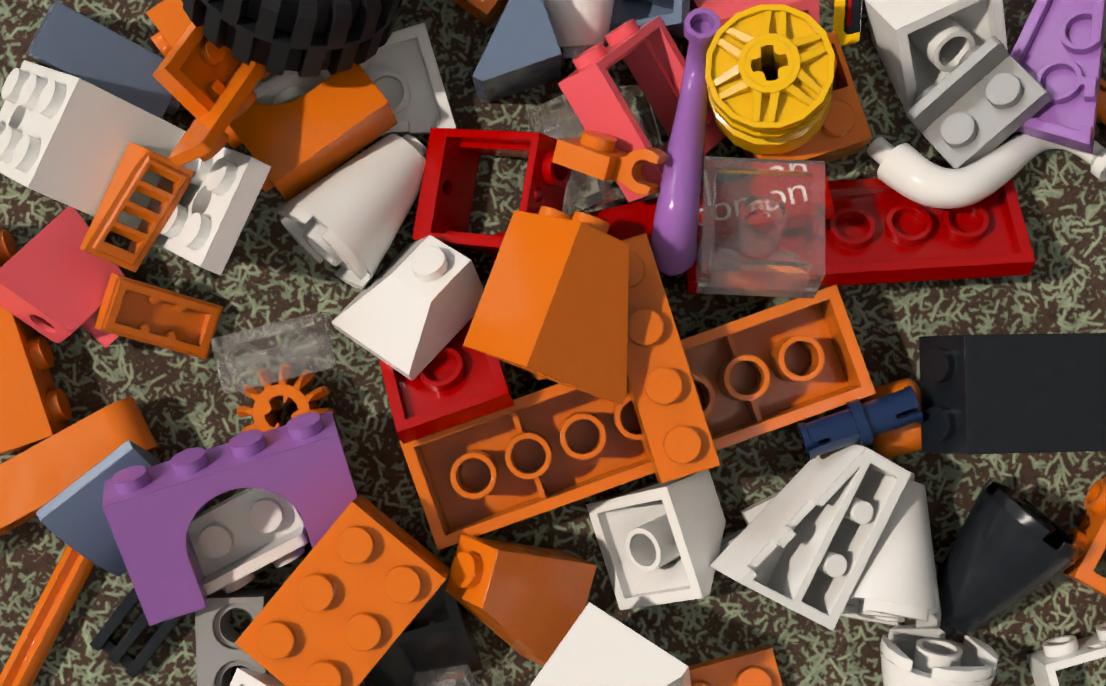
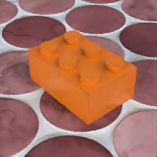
[235,495,451,686]

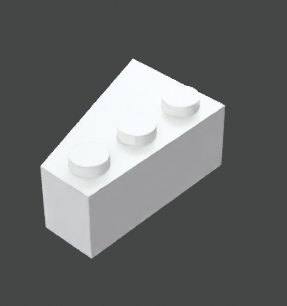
[710,444,912,631]

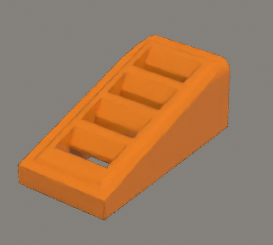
[79,142,195,273]

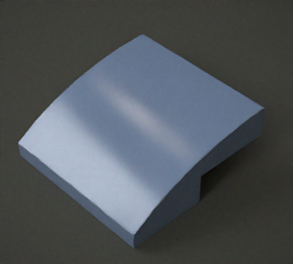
[36,440,206,577]

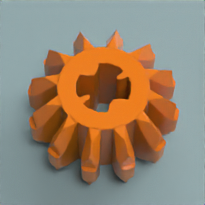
[237,364,335,433]

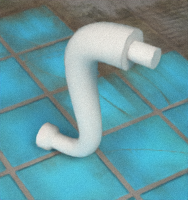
[867,133,1106,209]

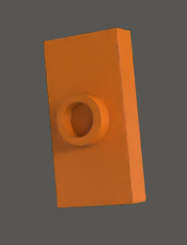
[94,273,223,359]

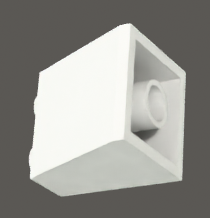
[530,602,692,686]

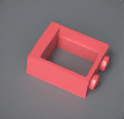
[557,16,725,203]

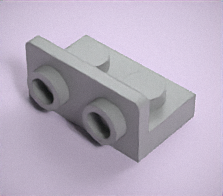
[906,36,1051,169]

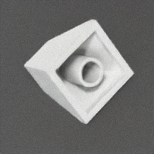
[864,0,1008,113]
[331,235,484,381]
[586,469,726,610]

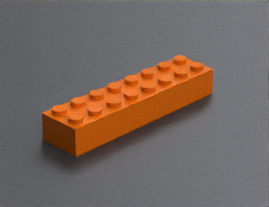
[399,284,876,550]

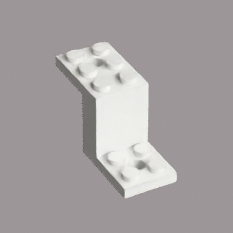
[0,60,271,276]

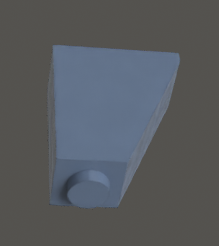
[25,1,181,119]

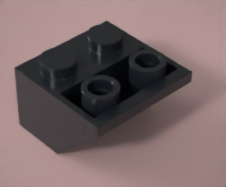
[363,559,483,686]

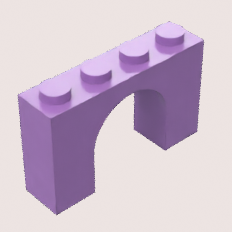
[102,411,358,626]

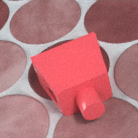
[0,206,125,348]

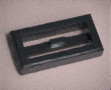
[90,587,186,678]

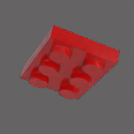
[379,316,514,444]

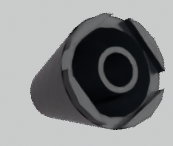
[937,478,1084,636]

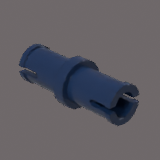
[798,386,924,460]

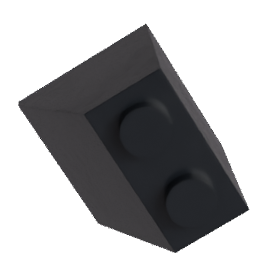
[919,333,1106,454]

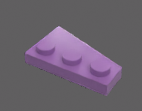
[1010,0,1106,154]

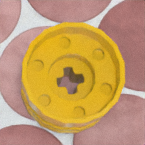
[705,4,835,155]

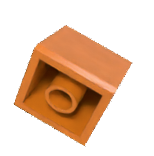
[463,206,629,405]

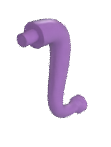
[650,8,721,276]

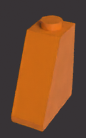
[445,534,597,667]

